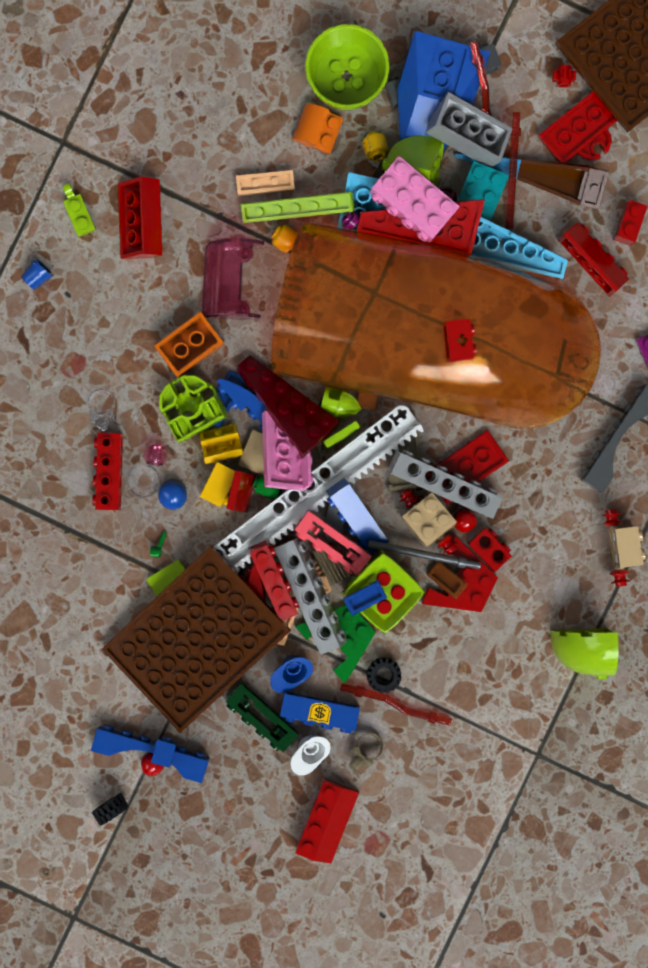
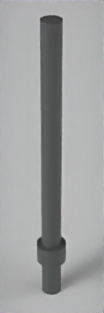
[367,540,481,569]

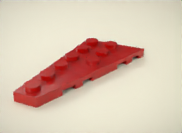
[357,199,485,257]

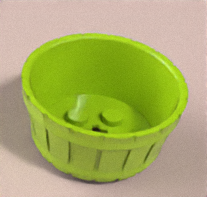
[305,24,390,110]

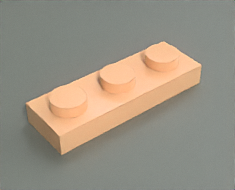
[236,170,295,196]

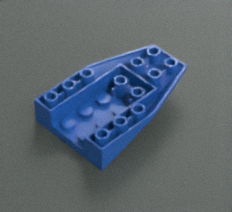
[397,31,490,150]

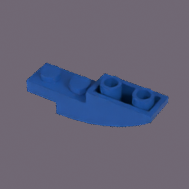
[216,379,266,430]

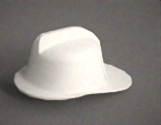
[290,735,331,775]

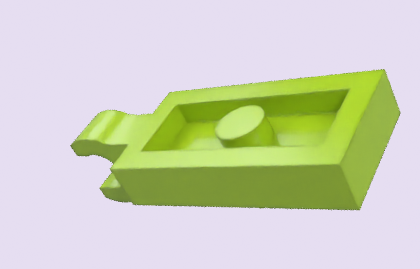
[62,183,96,237]

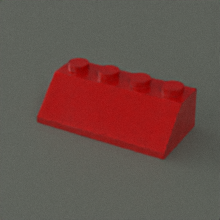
[118,176,163,259]
[558,222,629,297]
[295,778,359,864]

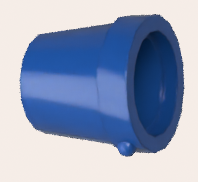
[21,258,53,290]

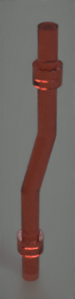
[470,40,492,116]
[340,683,452,726]

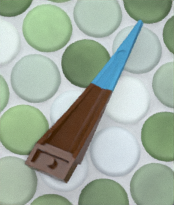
[454,153,609,209]

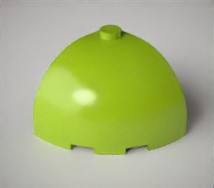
[382,135,444,187]
[550,628,619,680]

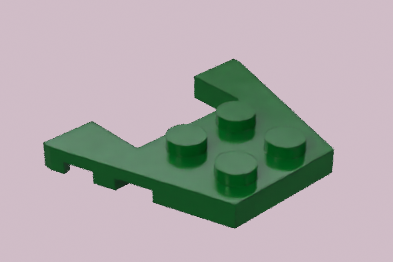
[295,605,376,684]

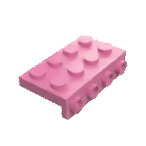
[370,156,460,243]
[262,411,313,491]

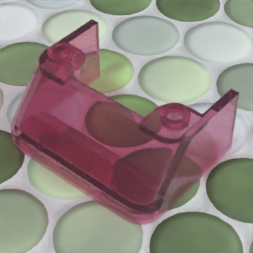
[202,237,265,320]

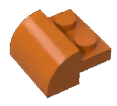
[292,104,344,155]

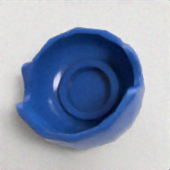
[158,479,187,510]

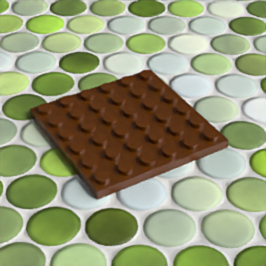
[555,0,648,133]

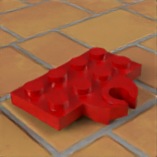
[538,91,617,163]

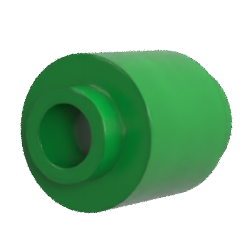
[252,475,281,499]

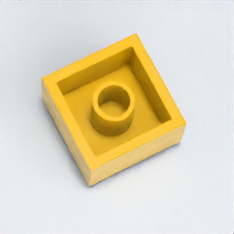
[200,462,236,507]

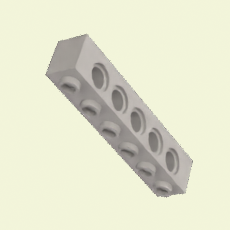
[386,449,502,519]
[274,537,347,655]

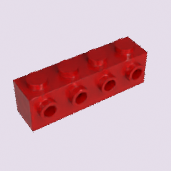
[92,433,123,510]
[248,540,299,621]

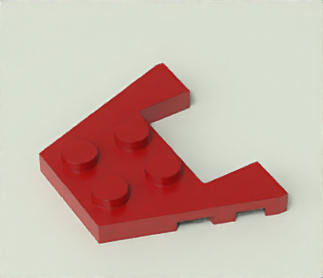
[421,536,498,612]

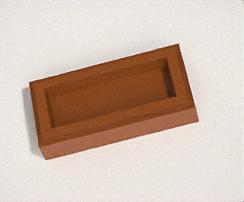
[427,561,469,599]

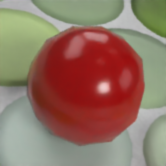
[453,509,477,533]
[141,752,164,777]

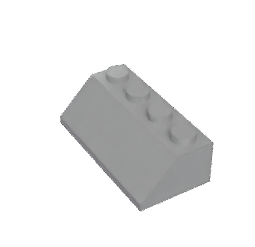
[425,92,513,168]

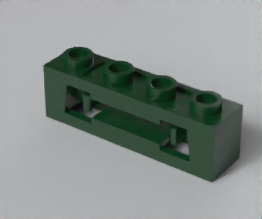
[226,682,299,752]

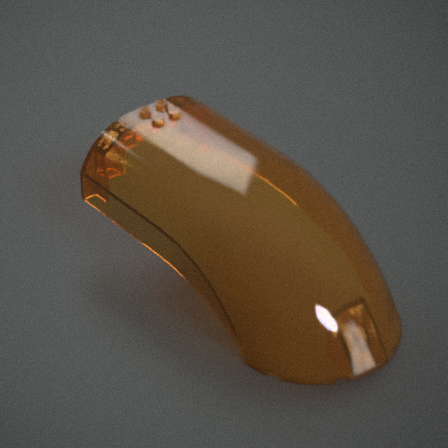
[272,222,601,429]

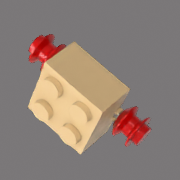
[399,489,458,555]
[602,509,646,587]

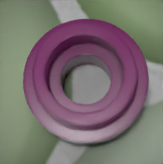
[342,211,359,230]

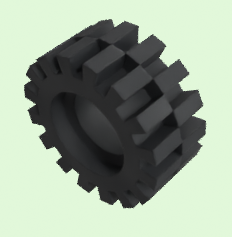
[367,657,402,693]
[91,793,129,826]

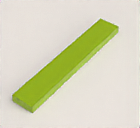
[240,191,355,223]

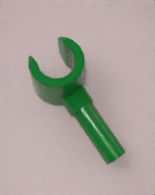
[150,532,167,558]

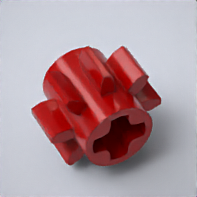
[552,65,576,88]

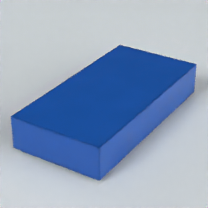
[343,580,387,616]

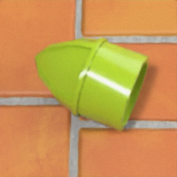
[321,386,361,419]

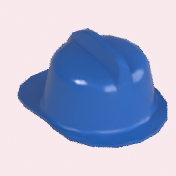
[270,655,313,693]

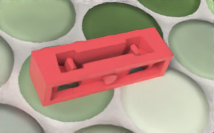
[295,510,372,575]

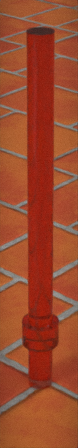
[506,112,521,229]

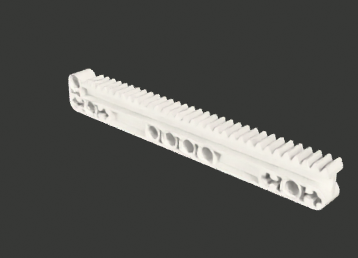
[214,406,423,573]

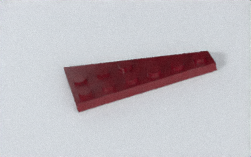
[237,355,339,459]

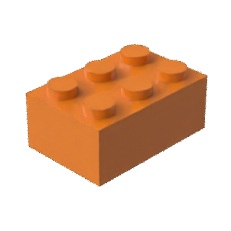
[154,311,225,378]

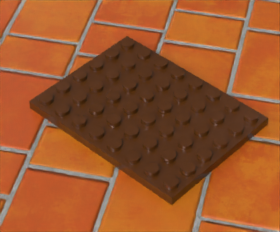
[102,545,291,733]

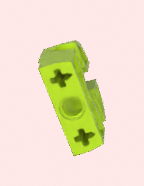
[159,376,230,443]

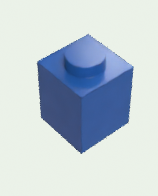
[151,736,177,768]

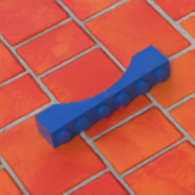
[91,724,210,783]

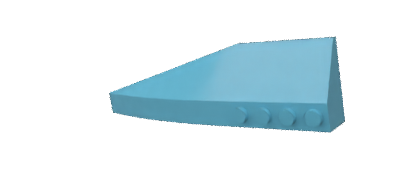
[337,172,568,279]

